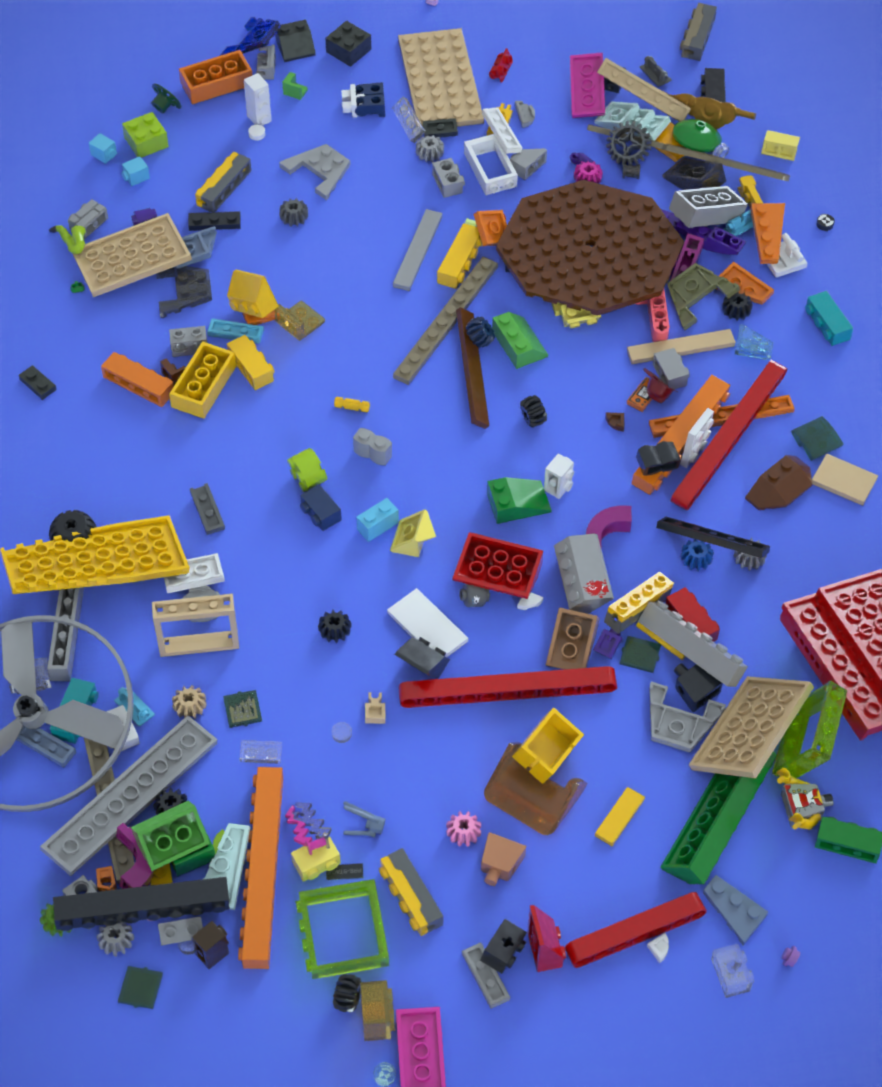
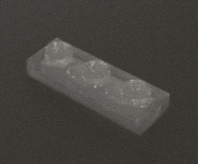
[392,97,426,143]

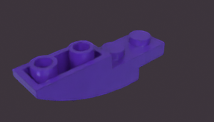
[675,220,746,255]

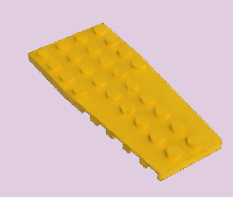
[0,515,190,594]

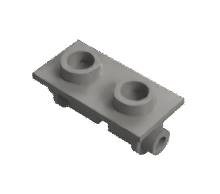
[158,916,203,945]

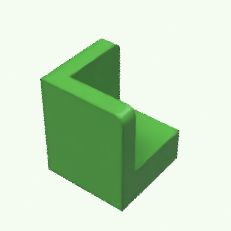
[282,72,308,100]

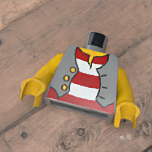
[776,768,833,830]

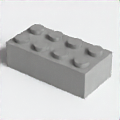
[669,186,748,228]

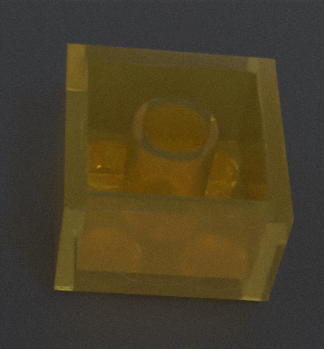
[360,980,395,1041]

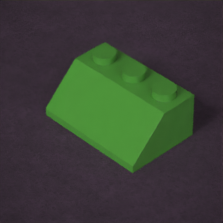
[492,312,548,369]
[131,800,210,871]

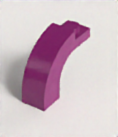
[586,506,632,546]
[116,823,154,889]

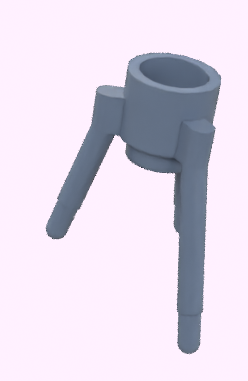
[343,801,386,838]

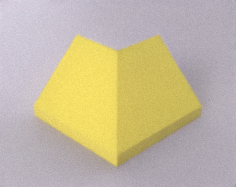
[390,509,436,557]

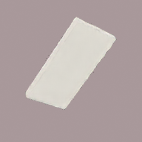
[387,588,468,657]

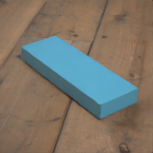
[207,319,264,344]

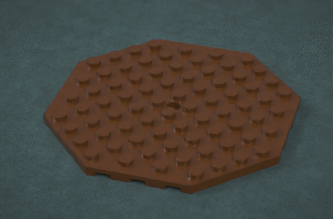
[496,180,684,316]

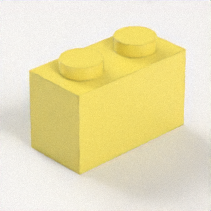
[291,834,341,882]

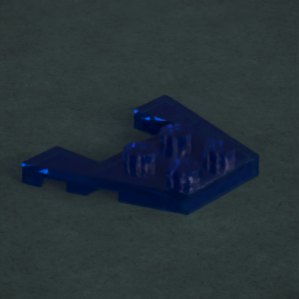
[219,17,281,56]

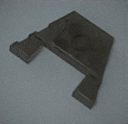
[156,266,212,318]

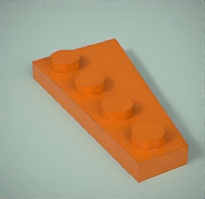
[750,203,785,264]

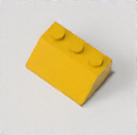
[227,269,279,318]

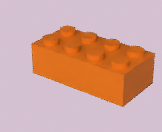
[179,50,253,104]

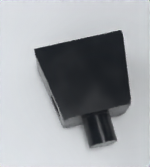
[674,663,723,713]

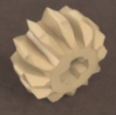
[172,685,207,719]

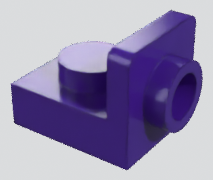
[593,628,623,659]

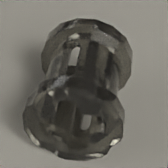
[622,163,640,179]

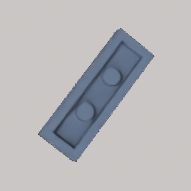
[16,726,76,768]

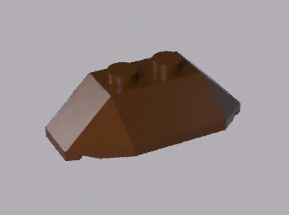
[745,455,812,510]

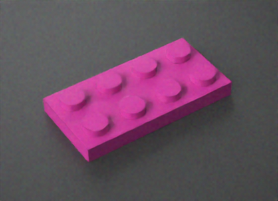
[570,53,606,118]
[396,1007,446,1087]

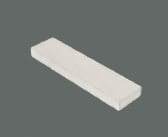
[482,108,522,154]

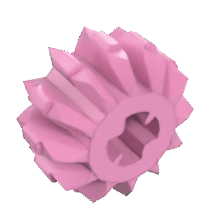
[446,811,481,847]

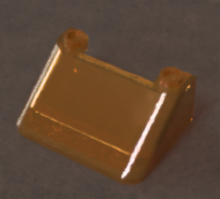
[484,742,588,835]

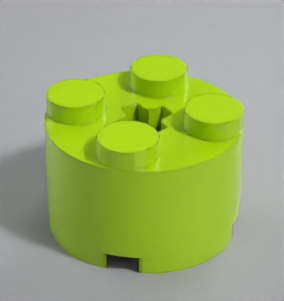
[287,448,328,493]

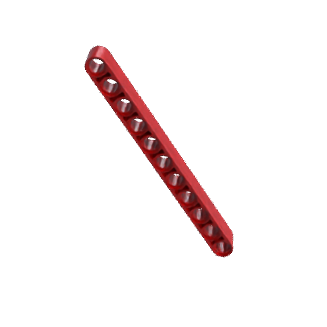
[670,360,788,511]
[398,666,618,708]

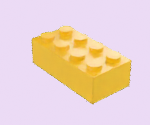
[169,341,237,419]

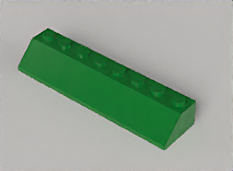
[660,751,777,884]

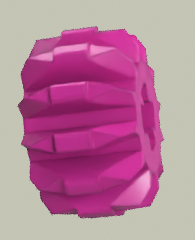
[574,161,603,184]

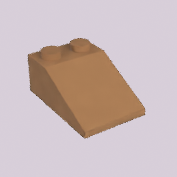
[546,607,600,670]

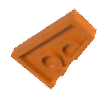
[716,261,774,305]

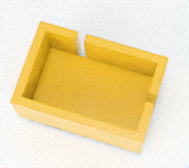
[512,707,584,784]

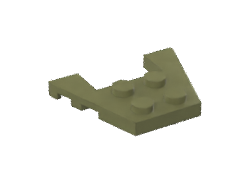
[667,263,741,330]

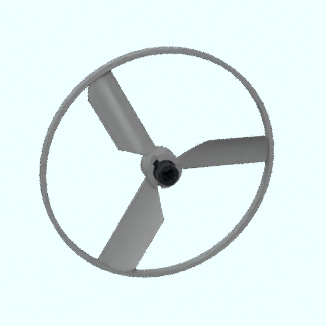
[0,615,134,812]

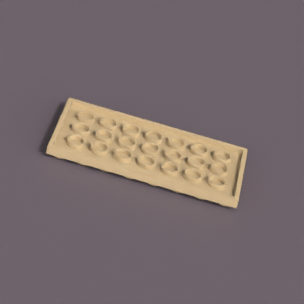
[398,28,484,131]

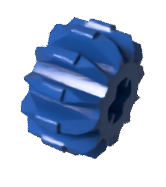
[680,539,714,572]

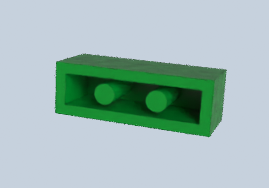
[815,816,882,864]

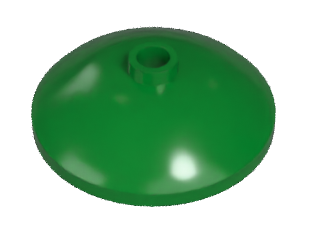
[672,119,722,152]

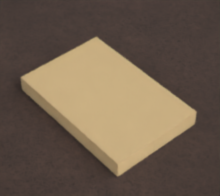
[812,454,878,506]

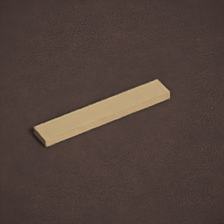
[597,58,691,122]
[627,329,736,364]

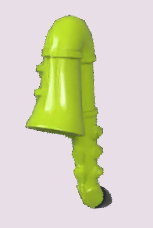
[49,225,86,254]

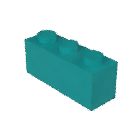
[805,291,853,346]
[50,678,98,744]

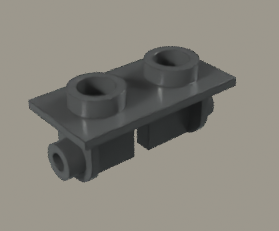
[640,56,672,87]

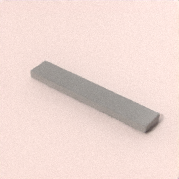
[393,209,442,291]

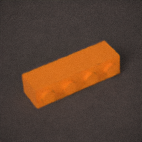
[101,352,174,407]

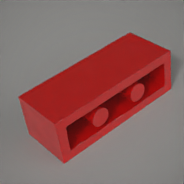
[665,587,720,642]

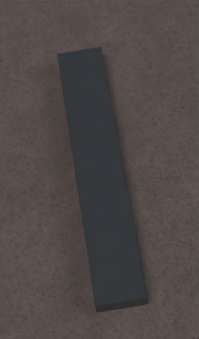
[656,516,770,558]

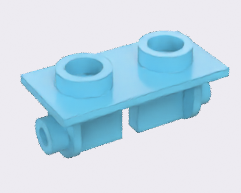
[723,209,753,236]
[114,687,155,727]

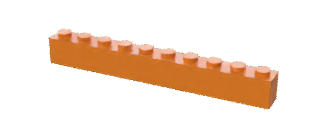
[238,767,284,969]

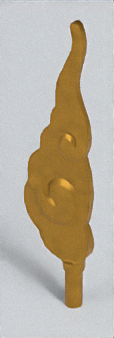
[659,89,756,129]

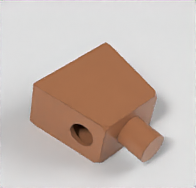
[481,832,526,886]

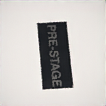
[326,863,363,880]

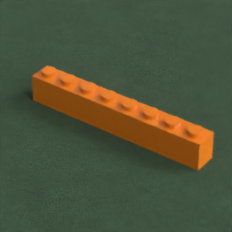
[631,375,730,495]

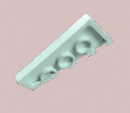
[203,823,250,910]

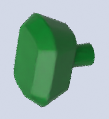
[70,281,85,293]

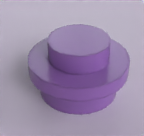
[781,946,800,967]

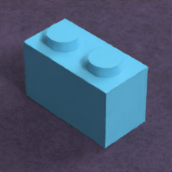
[356,498,399,542]

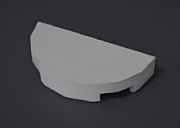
[515,101,535,128]

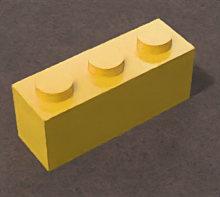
[226,335,275,390]

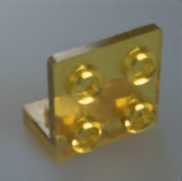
[274,301,325,341]

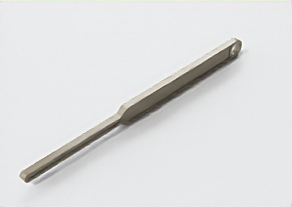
[587,124,790,181]

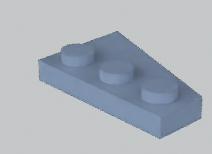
[703,875,768,945]

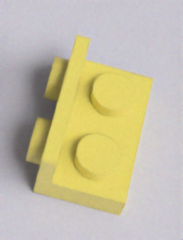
[560,304,601,329]

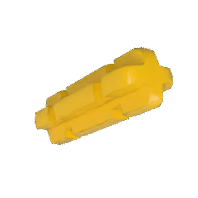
[334,397,370,412]

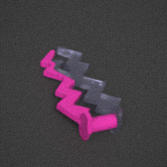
[285,802,332,856]

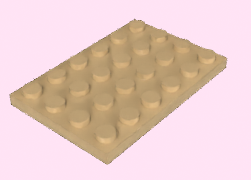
[72,213,192,297]
[689,676,814,778]

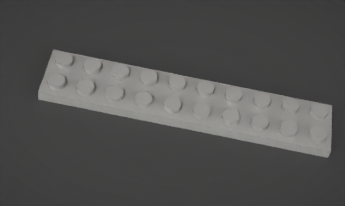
[40,715,218,876]

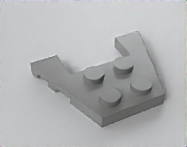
[279,144,350,200]
[649,682,726,753]

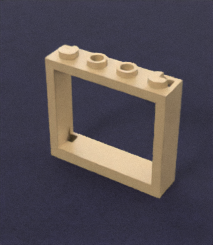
[152,594,239,657]

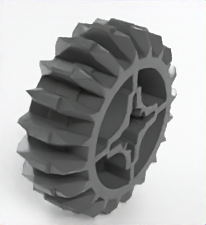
[606,121,652,167]

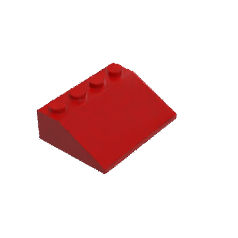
[452,532,543,599]

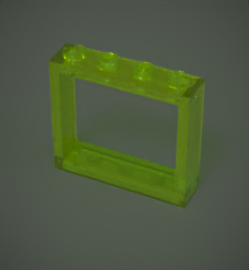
[772,681,847,778]
[295,879,389,979]

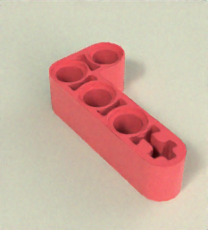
[636,290,670,342]

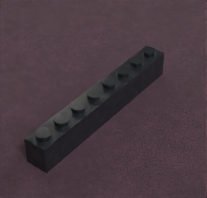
[53,877,230,931]

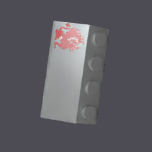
[554,534,614,614]

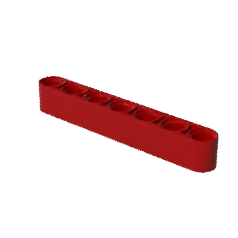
[564,892,707,968]

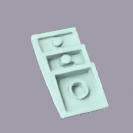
[594,102,671,141]

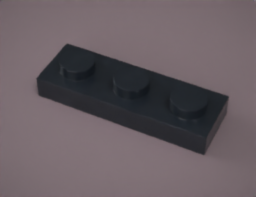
[188,211,241,231]

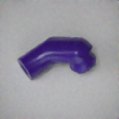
[570,152,594,164]

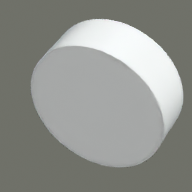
[248,125,266,141]

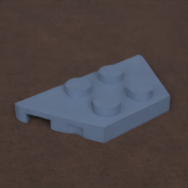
[175,226,217,269]

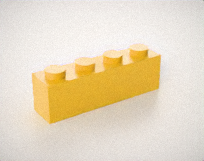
[437,223,483,289]

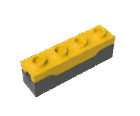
[195,151,252,212]
[604,571,674,634]
[379,848,443,936]

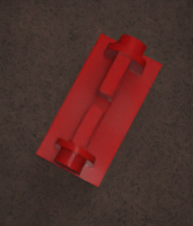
[489,48,513,82]

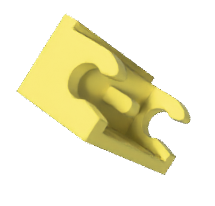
[761,130,800,161]

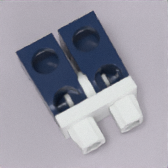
[342,82,386,118]

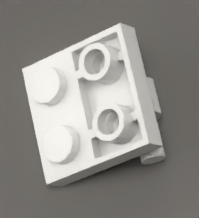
[767,233,808,278]

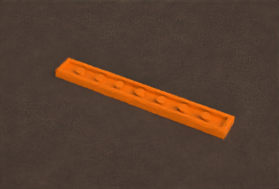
[649,395,795,438]

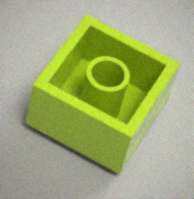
[122,112,169,158]

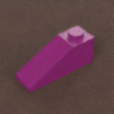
[670,233,704,281]

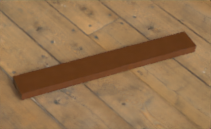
[456,307,490,429]

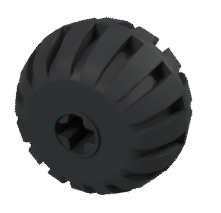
[49,510,96,542]

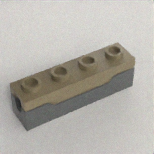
[680,3,717,61]

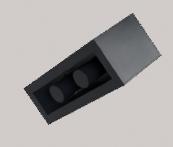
[700,68,726,103]

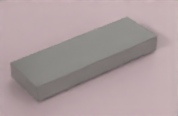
[462,942,510,1009]

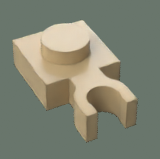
[365,692,386,724]

